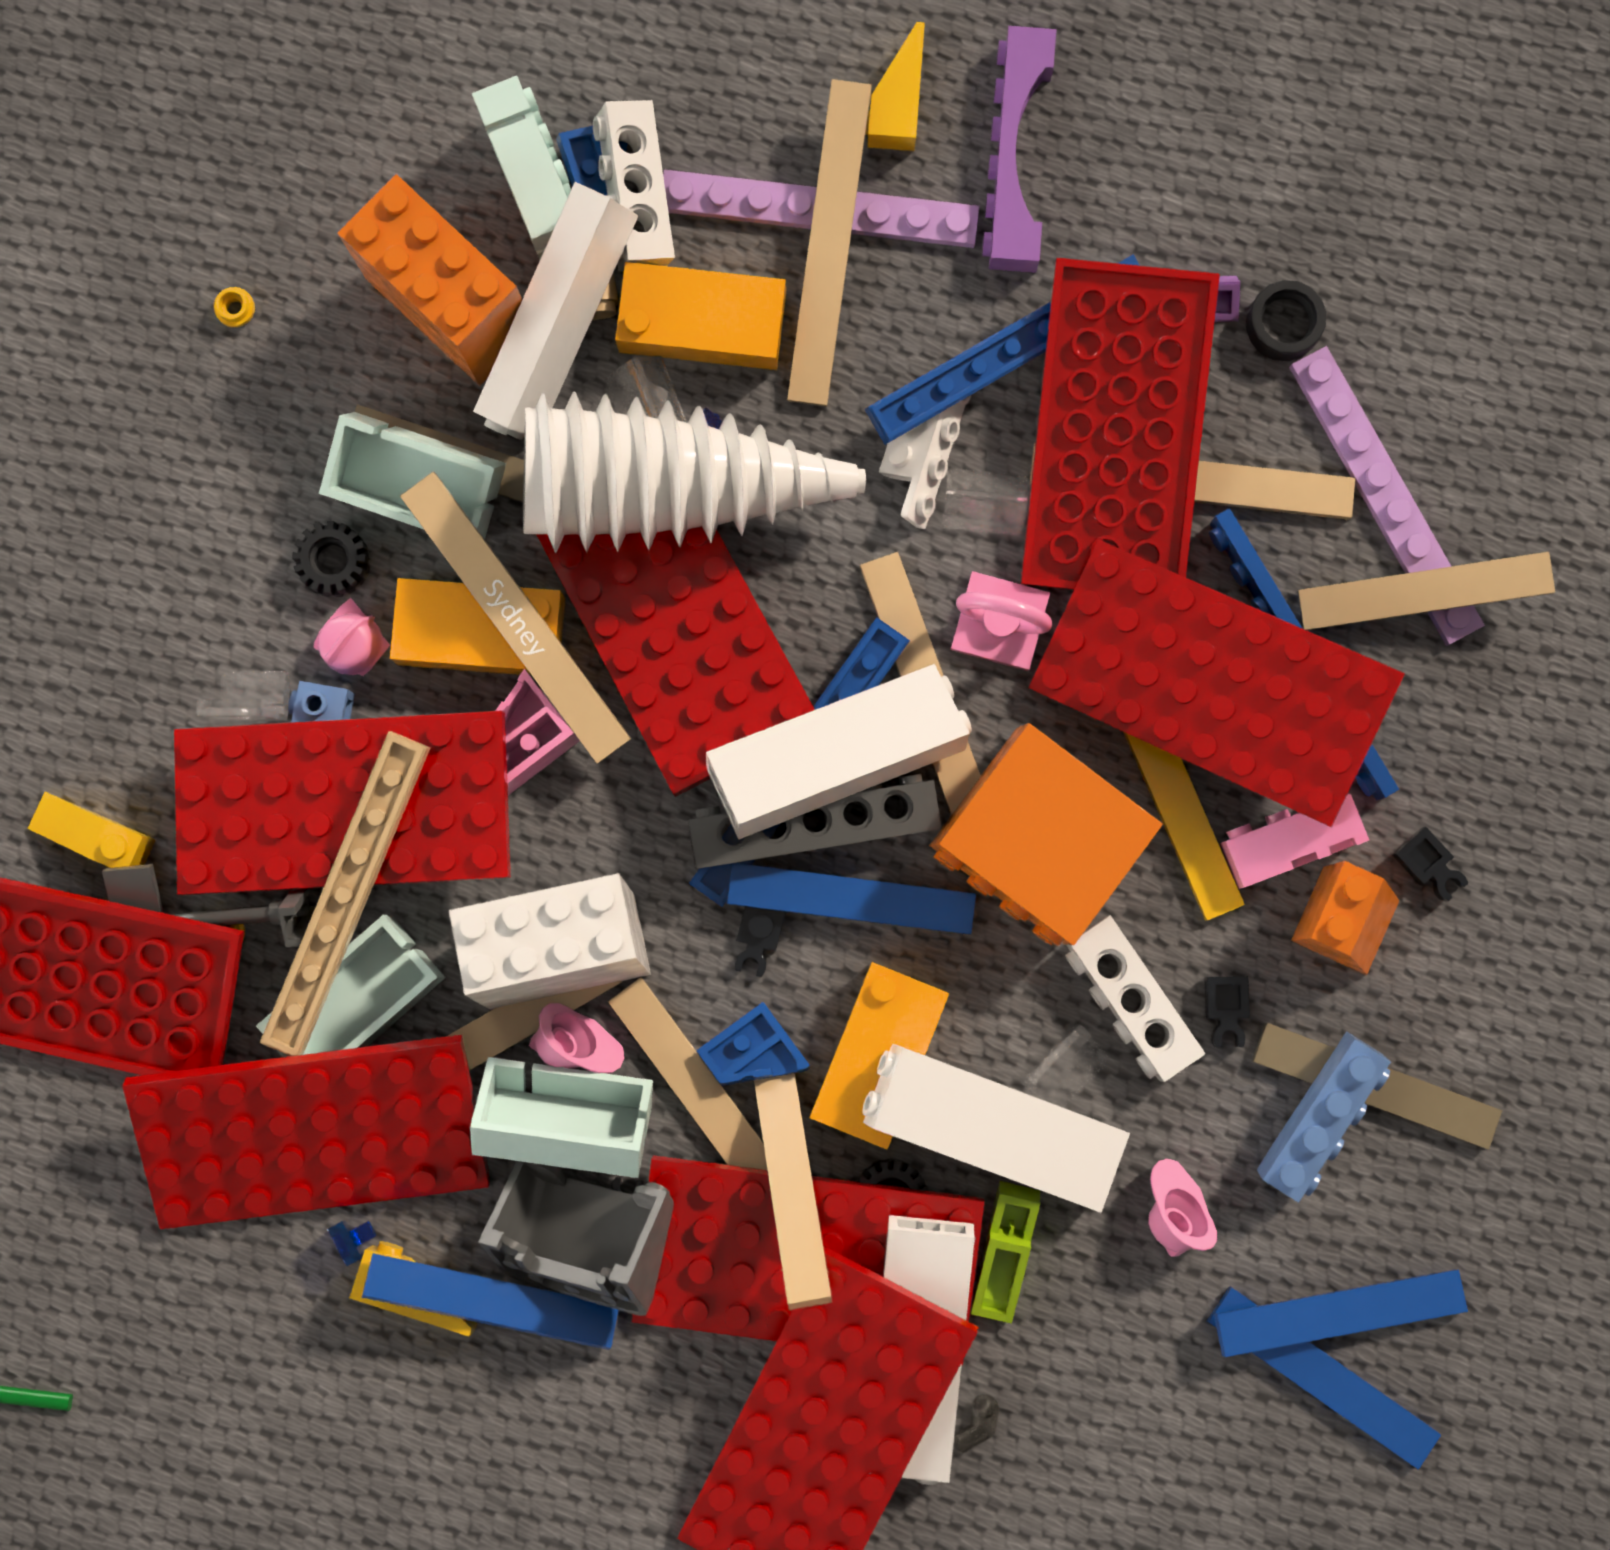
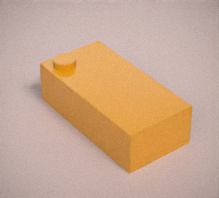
[615,262,786,370]
[390,578,566,676]
[810,962,950,1150]

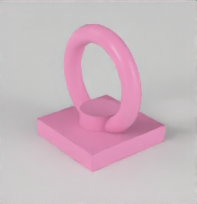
[951,571,1052,671]

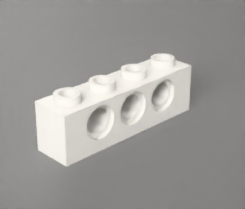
[593,100,675,272]
[1065,915,1206,1082]

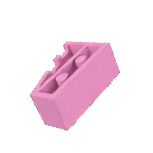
[495,669,580,795]
[1220,793,1370,889]

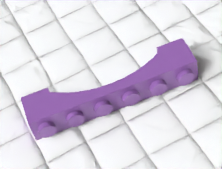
[982,26,1056,273]

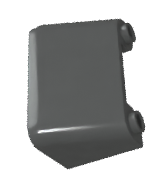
[478,1161,674,1316]

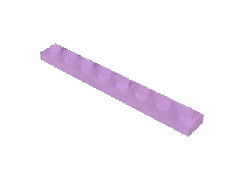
[663,170,979,248]
[1289,346,1485,646]

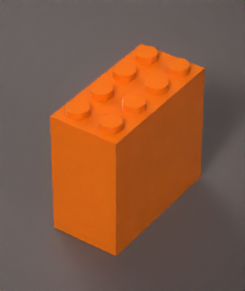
[337,174,522,386]
[929,723,1163,947]

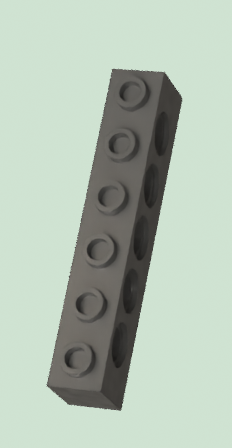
[687,774,942,869]

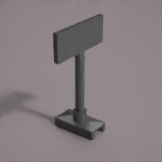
[102,864,316,947]

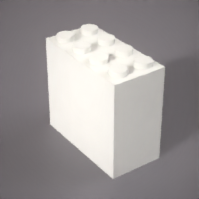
[449,873,651,1010]

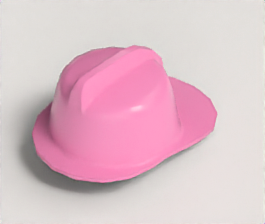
[314,598,390,676]
[529,1003,624,1074]
[1148,1159,1217,1257]

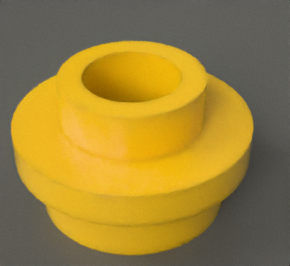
[214,287,255,328]

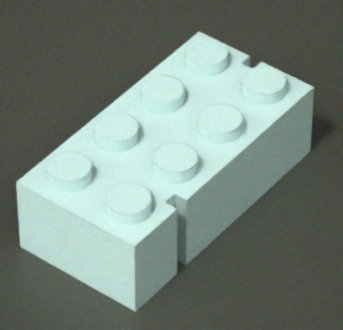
[472,75,571,260]
[319,412,506,539]
[256,915,446,1057]
[470,1057,653,1178]

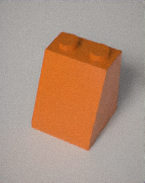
[1291,861,1399,975]

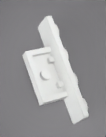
[879,395,971,529]

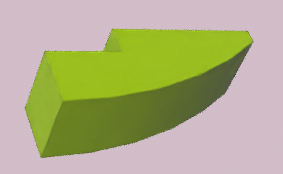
[971,1181,1041,1324]

